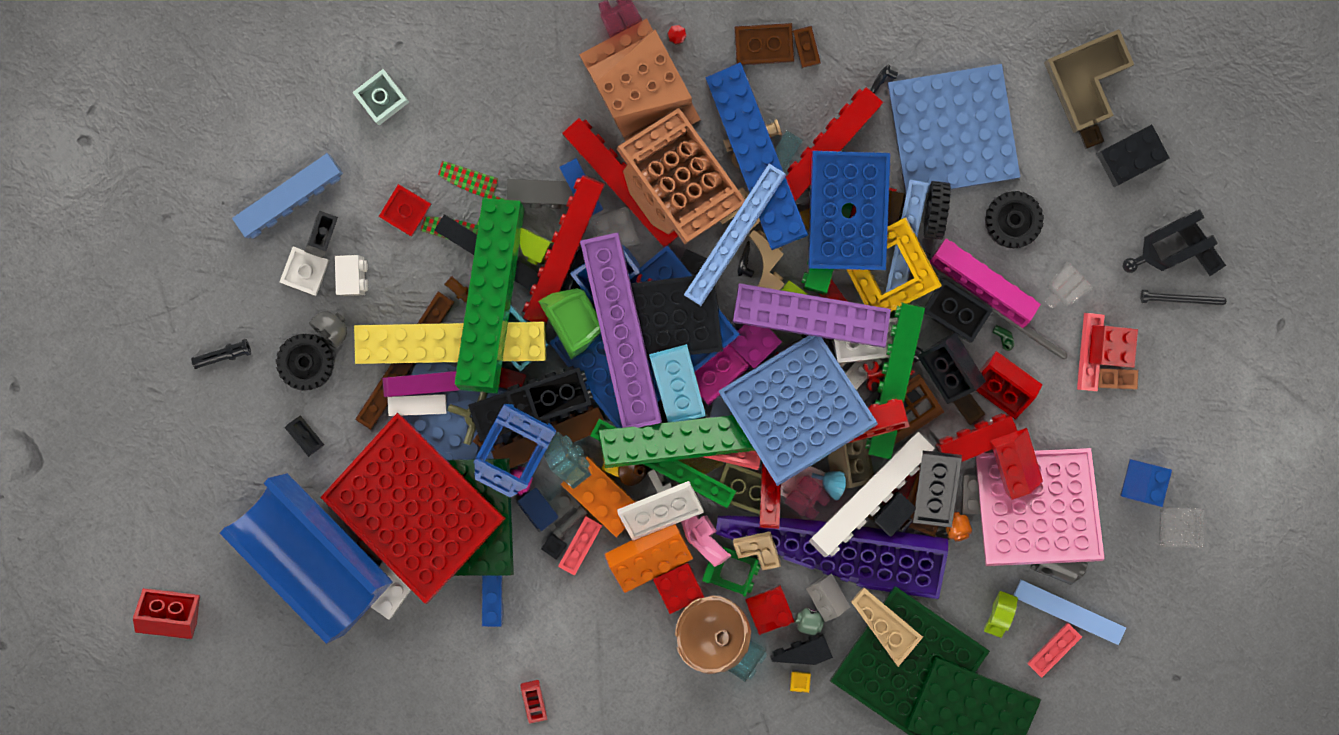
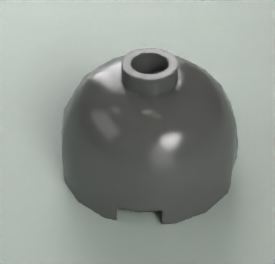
[309,311,347,348]

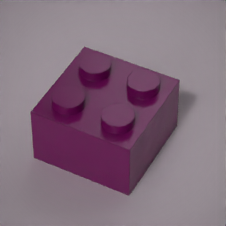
[730,324,782,369]

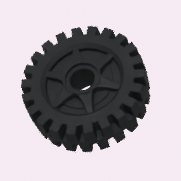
[924,181,951,240]
[985,191,1044,248]
[276,334,335,391]

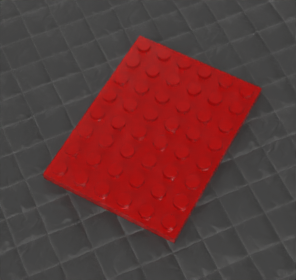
[320,413,506,604]

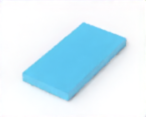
[649,344,706,422]

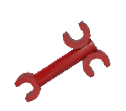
[863,361,915,390]

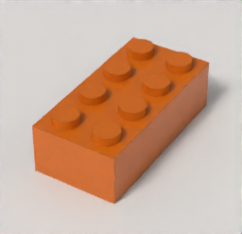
[561,456,637,538]
[605,524,693,593]

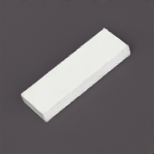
[388,394,447,416]

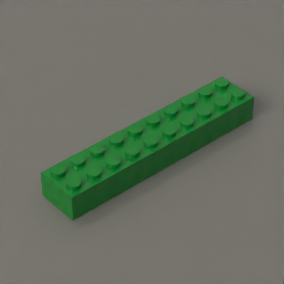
[455,198,525,394]

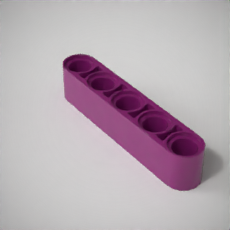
[382,371,459,397]

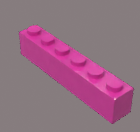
[929,239,1041,328]

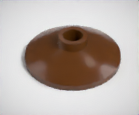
[618,464,649,486]

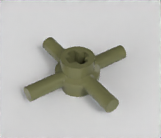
[447,392,488,445]

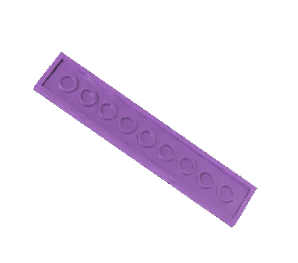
[580,232,662,428]

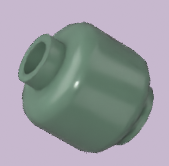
[795,608,824,636]

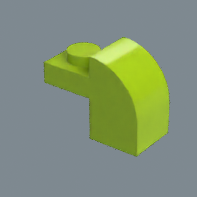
[984,591,1018,638]

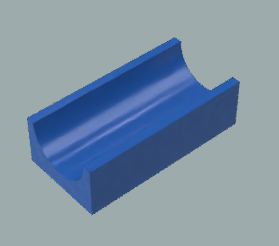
[220,473,393,644]

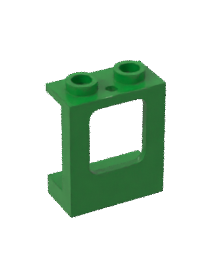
[702,545,761,597]

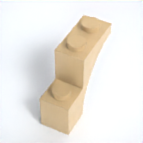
[749,230,784,290]

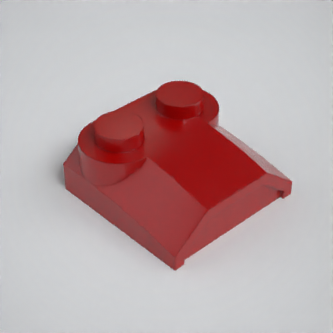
[745,585,795,635]

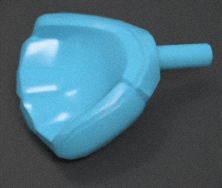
[811,471,846,500]

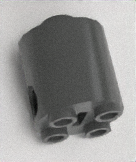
[1030,562,1088,585]

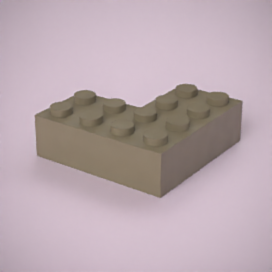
[1044,29,1134,133]

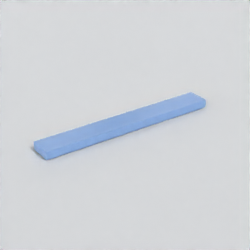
[684,164,786,306]

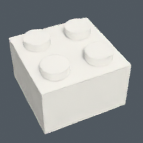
[335,255,368,296]

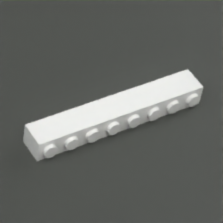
[809,432,935,557]

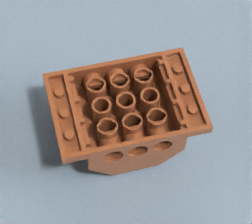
[579,18,701,142]
[617,108,745,244]

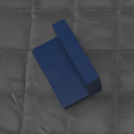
[516,488,559,532]

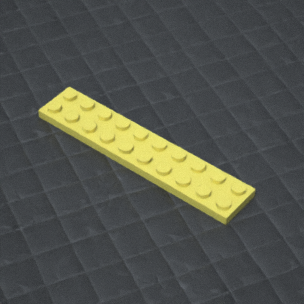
[354,322,546,364]

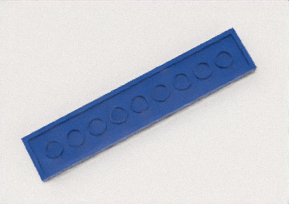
[705,62,808,250]

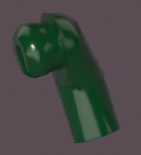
[992,325,1015,351]

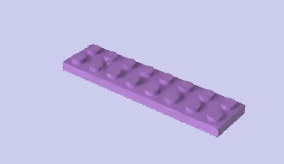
[733,283,891,348]

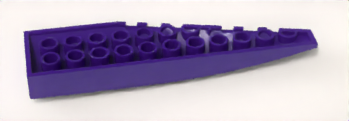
[716,516,948,599]

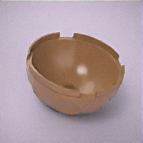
[675,596,752,674]

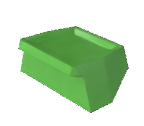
[538,288,601,359]

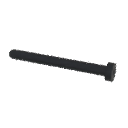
[1140,290,1227,305]

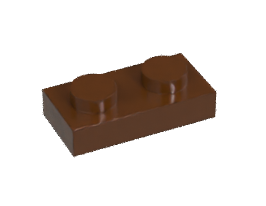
[793,26,821,69]

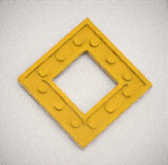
[846,217,942,312]

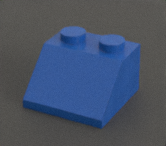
[1120,459,1172,507]

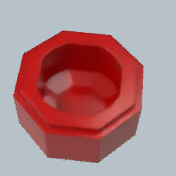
[668,25,687,45]

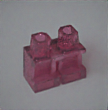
[598,0,642,38]
[784,474,831,520]

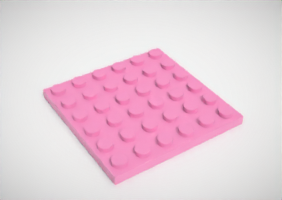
[975,448,1104,566]

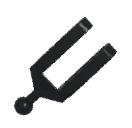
[1122,209,1218,273]

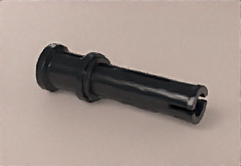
[191,339,251,369]

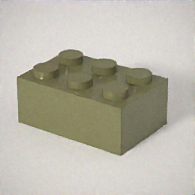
[719,463,762,515]

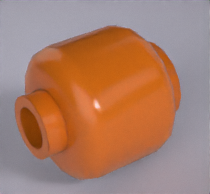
[945,512,972,542]

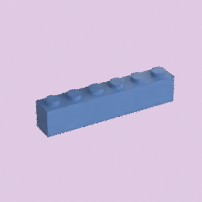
[232,153,343,239]

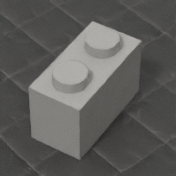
[806,574,850,622]

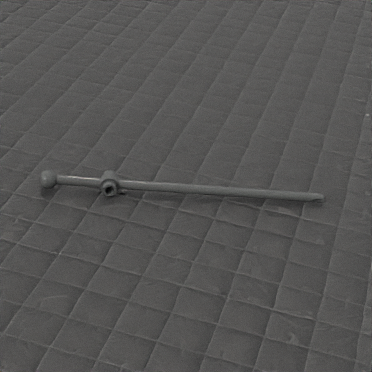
[894,245,1067,359]

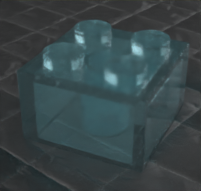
[544,432,591,489]

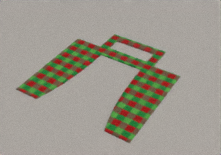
[420,161,507,240]

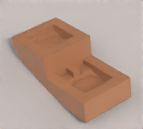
[1098,369,1139,389]

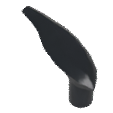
[871,64,898,94]
[737,241,754,278]

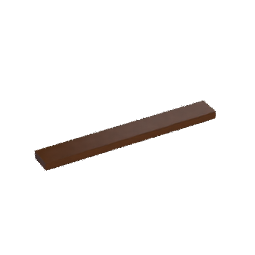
[355,291,455,430]

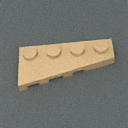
[851,587,923,667]

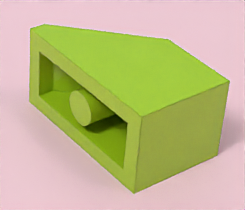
[520,227,554,265]

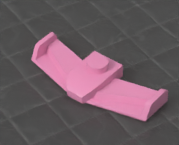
[681,515,731,567]

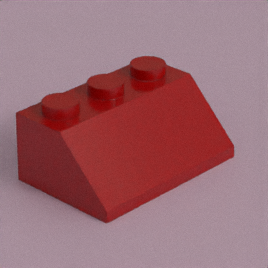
[976,351,1043,420]
[990,428,1043,500]
[133,588,200,639]

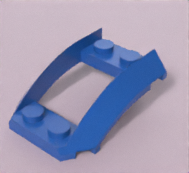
[474,404,556,497]

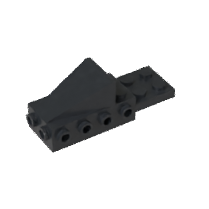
[468,365,593,442]

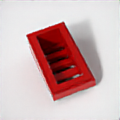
[520,680,548,724]

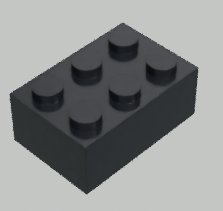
[1096,124,1170,187]
[924,279,993,343]

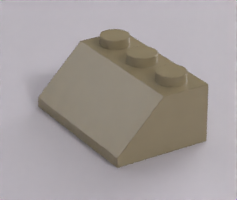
[828,438,874,488]

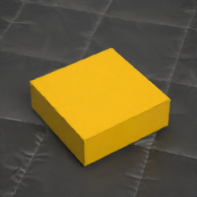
[790,671,811,693]

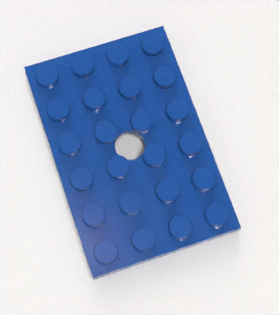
[808,151,890,270]

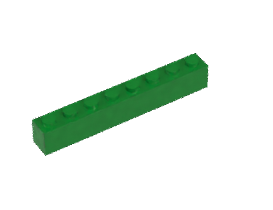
[865,302,925,459]

